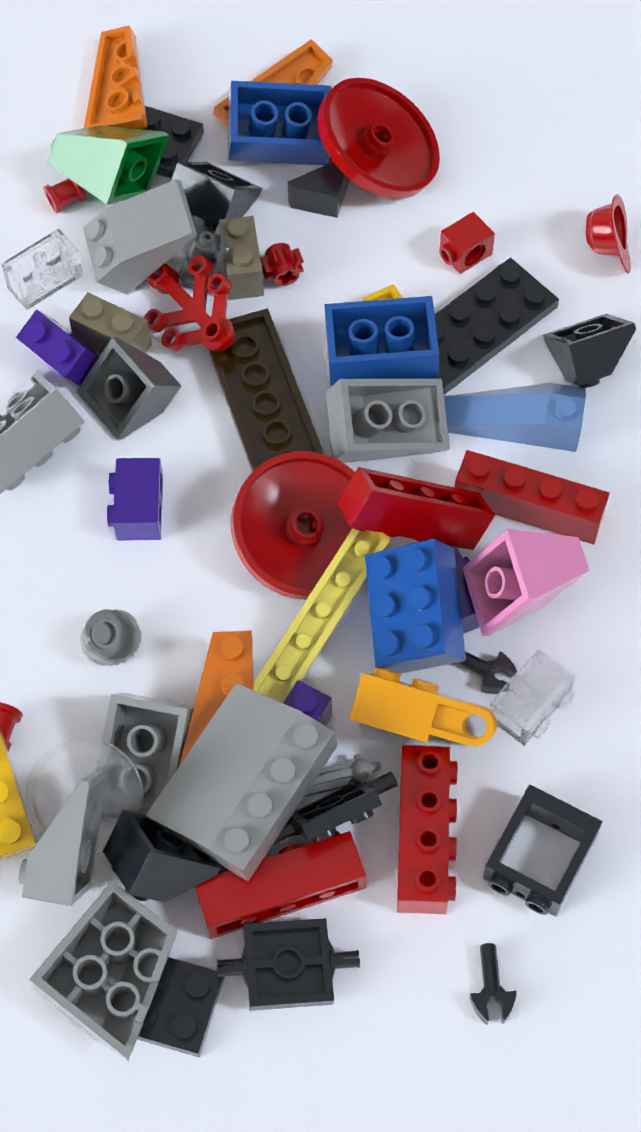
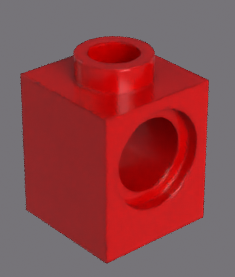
[439,211,495,274]

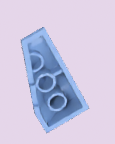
[444,383,586,452]

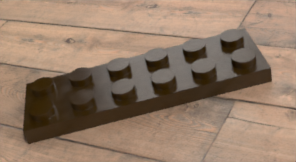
[201,308,324,472]

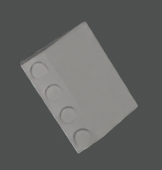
[145,683,337,882]

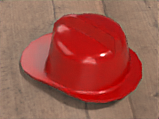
[585,194,631,274]

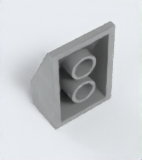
[83,179,197,295]
[325,379,450,461]
[98,692,194,818]
[18,768,108,906]

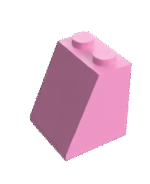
[462,529,590,636]

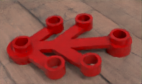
[144,255,235,352]

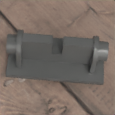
[179,224,229,285]

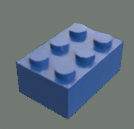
[228,80,332,165]
[324,296,439,386]
[365,539,466,674]

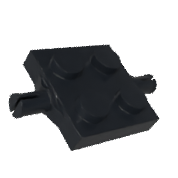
[273,771,398,845]
[216,918,360,1011]

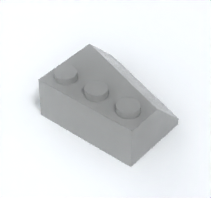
[0,371,85,494]
[29,880,177,1062]

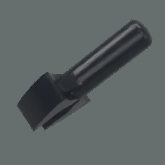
[456,651,518,694]
[469,943,517,1025]

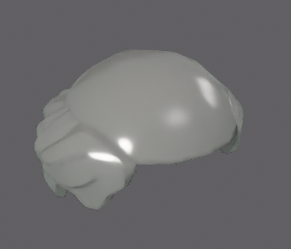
[80,609,142,666]

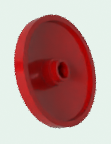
[317,77,440,199]
[231,451,355,600]

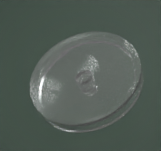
[24,738,144,856]

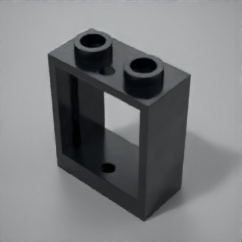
[483,784,603,917]

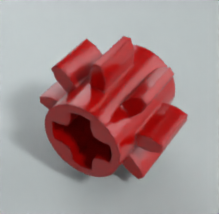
[260,243,304,286]

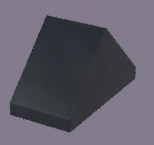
[287,162,350,218]

